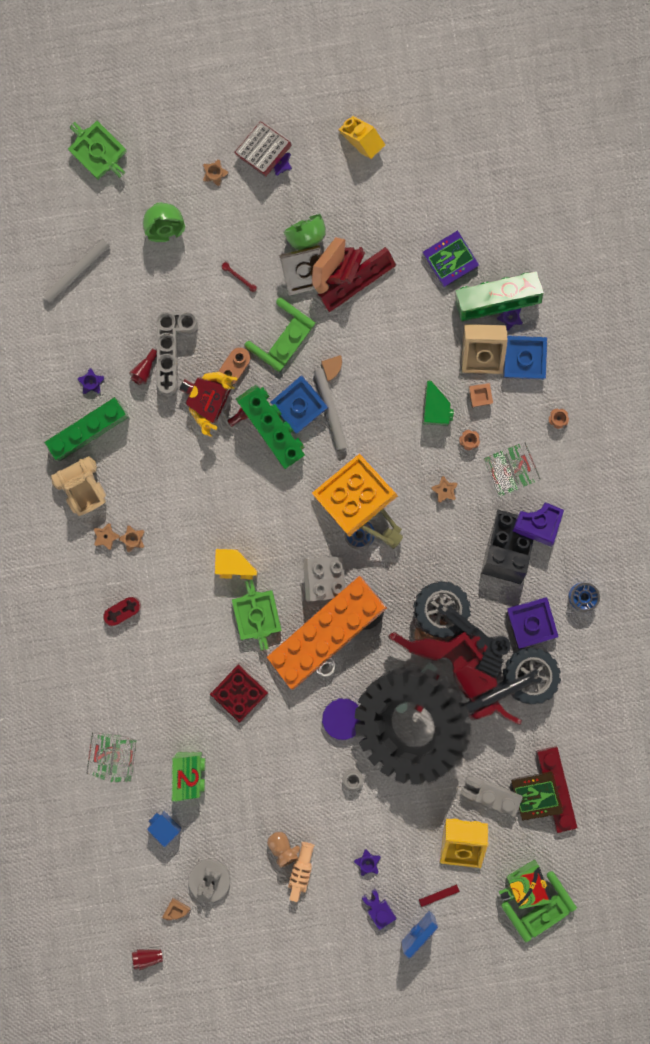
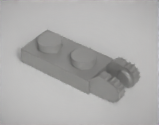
[460,776,523,817]

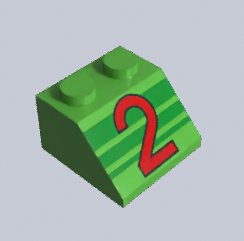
[172,752,206,801]

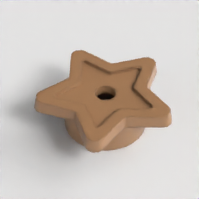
[203,159,229,186]
[431,476,458,503]
[94,523,120,550]
[118,525,144,552]

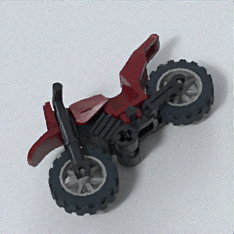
[388,581,561,725]

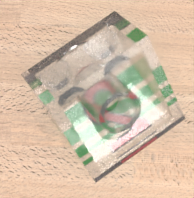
[484,442,541,497]
[86,732,137,782]

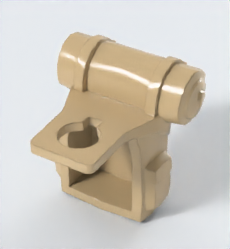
[51,456,106,516]

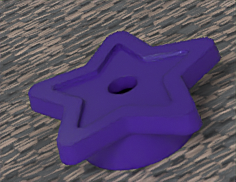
[273,152,292,176]
[497,308,523,331]
[77,368,104,394]
[354,849,381,876]

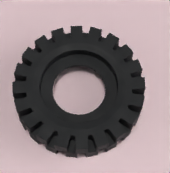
[354,666,471,785]

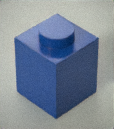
[147,811,182,847]

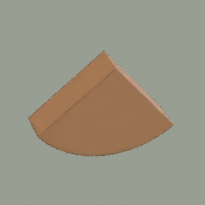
[321,355,342,382]
[162,898,191,920]

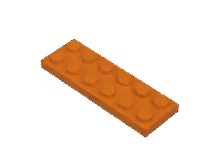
[267,576,387,690]

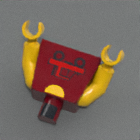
[179,372,237,437]

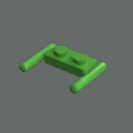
[244,298,316,373]
[501,871,577,942]

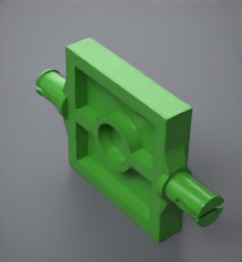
[68,121,127,180]
[232,580,282,651]

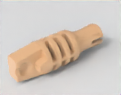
[288,842,315,902]

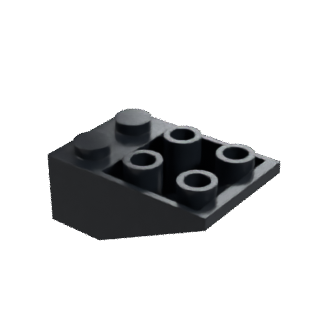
[481,509,534,585]

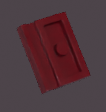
[326,247,365,284]

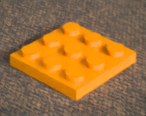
[312,453,398,537]

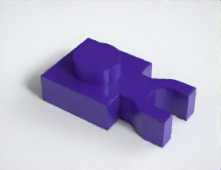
[362,889,397,930]

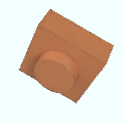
[468,383,493,408]

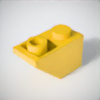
[338,116,385,159]
[215,549,258,579]

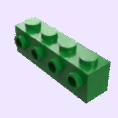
[236,384,305,469]

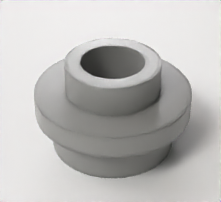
[343,769,363,791]

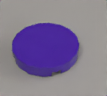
[322,698,360,740]

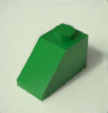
[423,381,454,426]

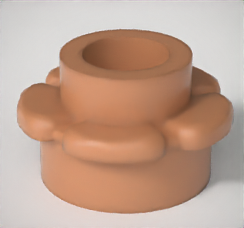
[549,409,569,429]
[459,430,480,450]

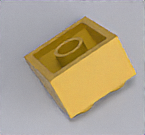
[440,819,488,868]

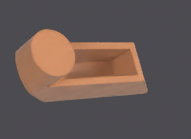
[312,237,346,294]

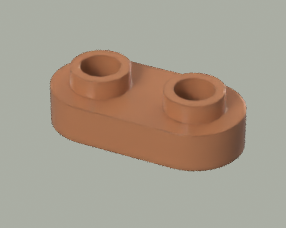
[218,347,250,386]

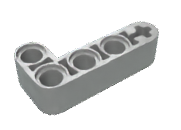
[157,312,198,396]

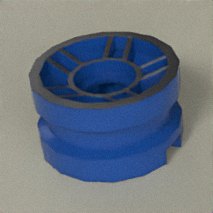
[344,522,375,549]
[568,582,600,612]

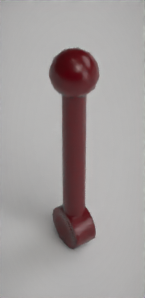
[222,262,257,292]

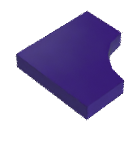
[513,502,564,547]

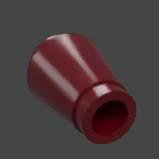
[132,949,163,971]

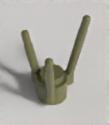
[361,508,403,549]

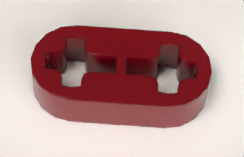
[103,597,141,626]

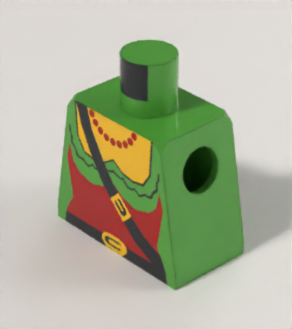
[499,860,553,909]

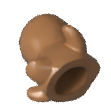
[267,832,300,868]

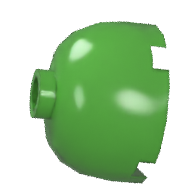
[142,202,186,242]
[283,214,326,250]

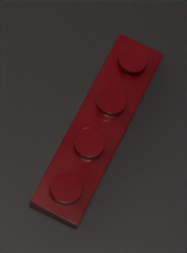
[318,247,397,313]
[536,746,578,833]

